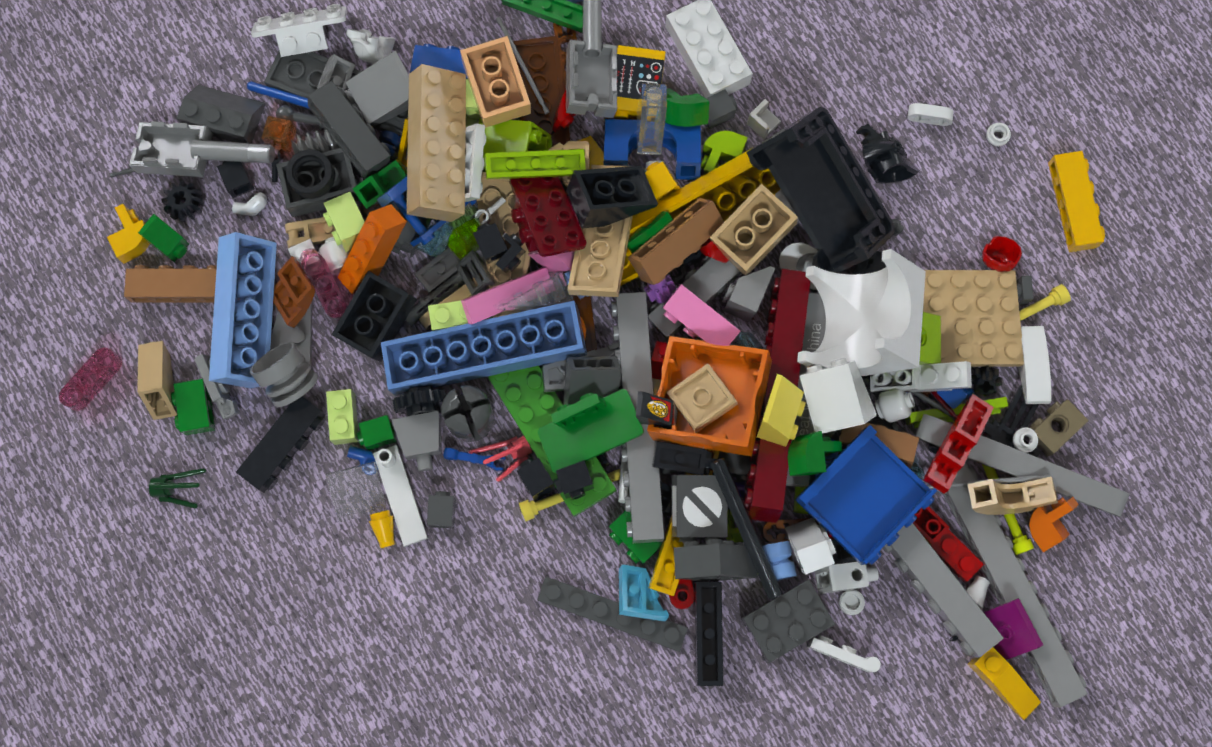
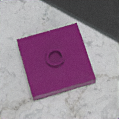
[983,598,1043,660]

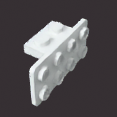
[251,4,347,57]

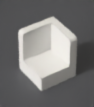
[747,99,781,140]

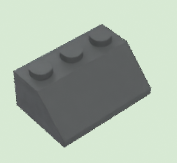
[176,85,265,144]

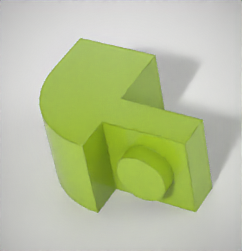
[701,131,748,175]

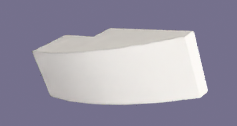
[1018,326,1051,404]

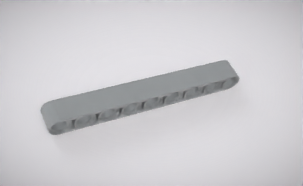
[915,414,1130,517]

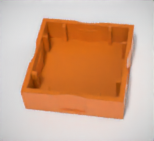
[647,336,772,457]

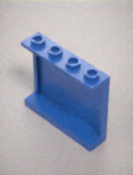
[795,425,937,565]

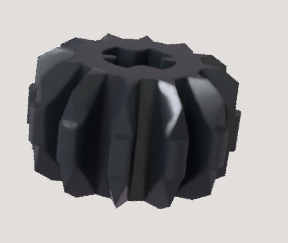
[161,180,204,222]

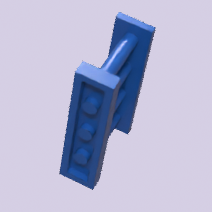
[377,176,477,247]

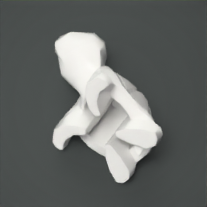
[346,29,395,64]

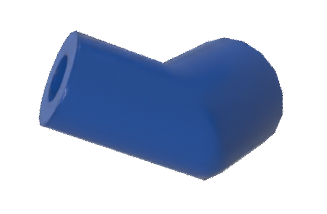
[347,445,378,475]

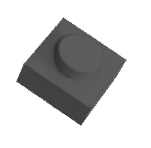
[1016,276,1033,305]

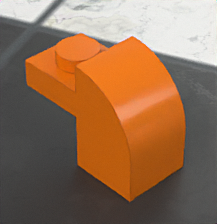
[1029,497,1079,552]

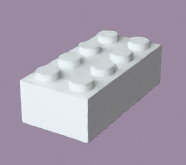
[665,0,753,98]

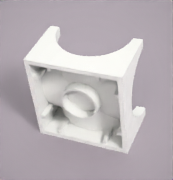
[797,249,926,376]

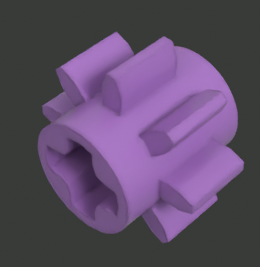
[644,274,676,303]

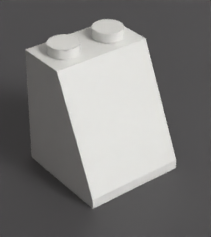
[799,358,877,434]

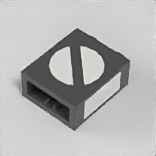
[672,475,728,542]

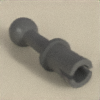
[276,105,325,131]

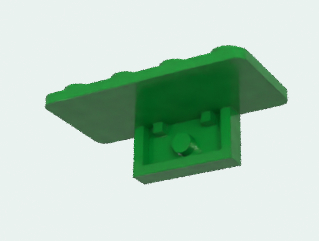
[538,389,644,474]

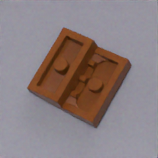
[273,256,315,328]

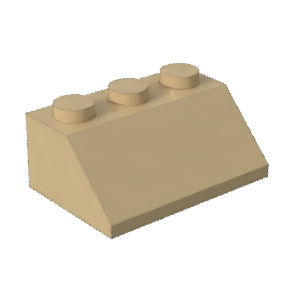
[710,184,798,276]

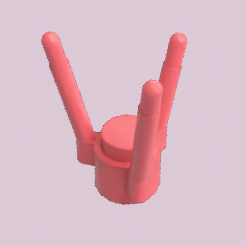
[469,435,532,482]

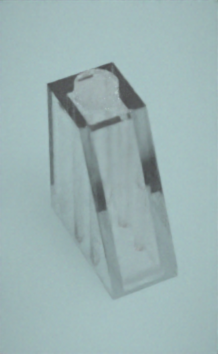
[637,84,667,155]

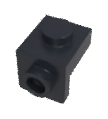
[496,233,526,273]

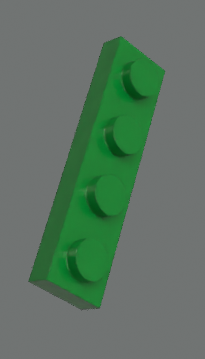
[501,0,583,34]

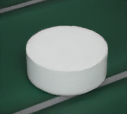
[838,590,865,615]

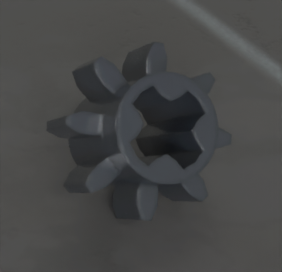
[971,365,1002,396]

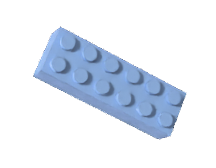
[209,232,277,388]

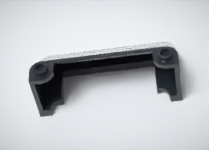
[746,107,895,273]

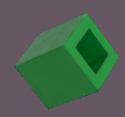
[357,415,397,450]

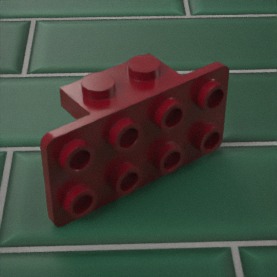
[509,177,587,257]

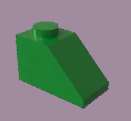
[138,214,189,262]

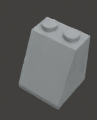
[344,51,409,127]

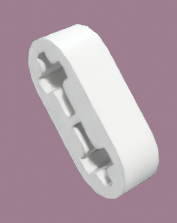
[908,103,954,126]

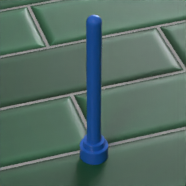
[247,82,310,109]

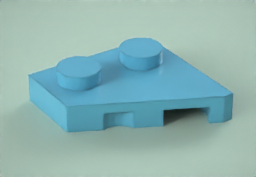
[619,564,669,621]

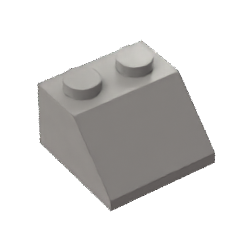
[722,266,775,322]

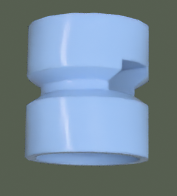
[762,541,797,580]

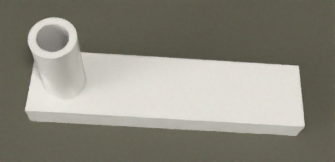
[373,445,428,547]

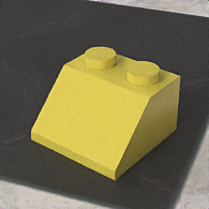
[757,374,806,447]

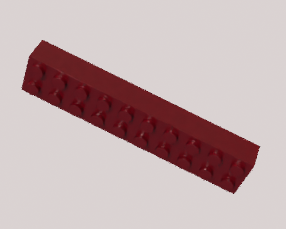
[744,269,810,523]

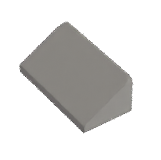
[316,54,355,91]

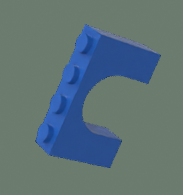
[604,119,701,180]

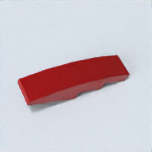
[923,394,994,494]

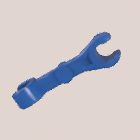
[443,448,506,472]

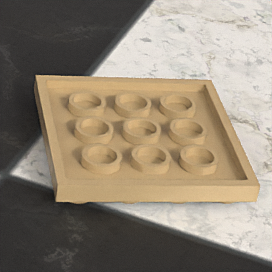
[923,270,1024,367]

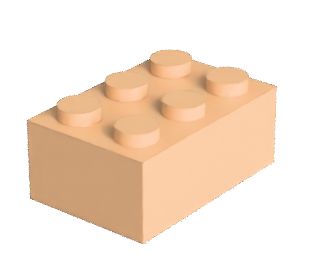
[460,36,531,128]

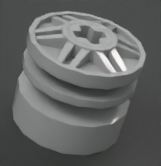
[250,342,318,407]

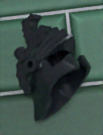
[856,124,920,184]

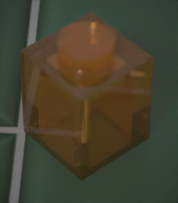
[261,116,296,152]

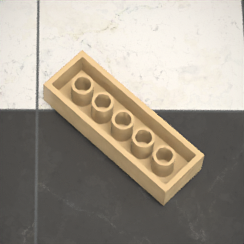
[407,64,466,222]

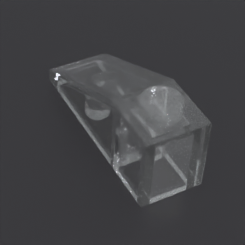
[493,272,574,310]

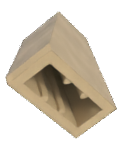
[137,341,177,420]

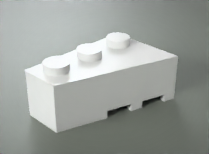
[785,517,836,575]

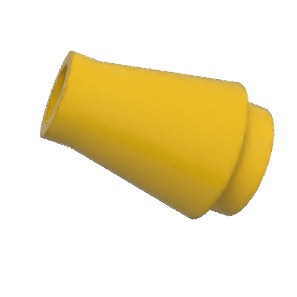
[369,510,395,548]

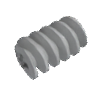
[291,129,340,155]

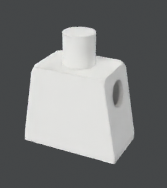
[814,562,879,595]

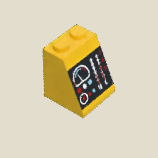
[614,45,666,121]

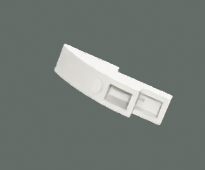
[870,361,971,392]

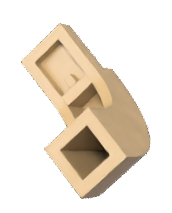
[967,477,1058,515]

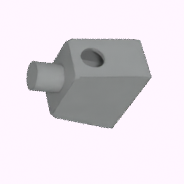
[392,411,442,472]

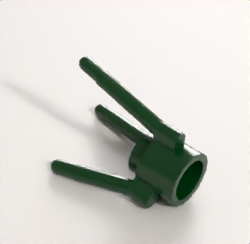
[149,468,206,508]

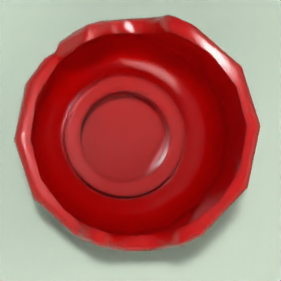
[981,236,1022,272]

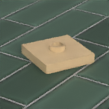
[667,364,738,433]

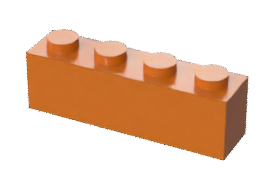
[337,204,407,295]

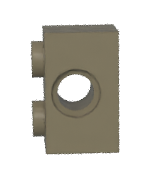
[1027,399,1089,457]

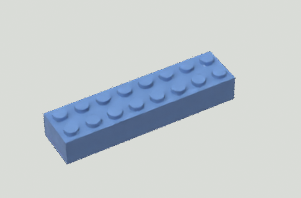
[381,301,587,396]

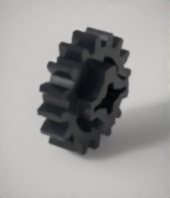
[392,386,446,416]

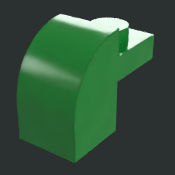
[659,88,710,127]
[353,159,407,209]
[788,431,843,476]

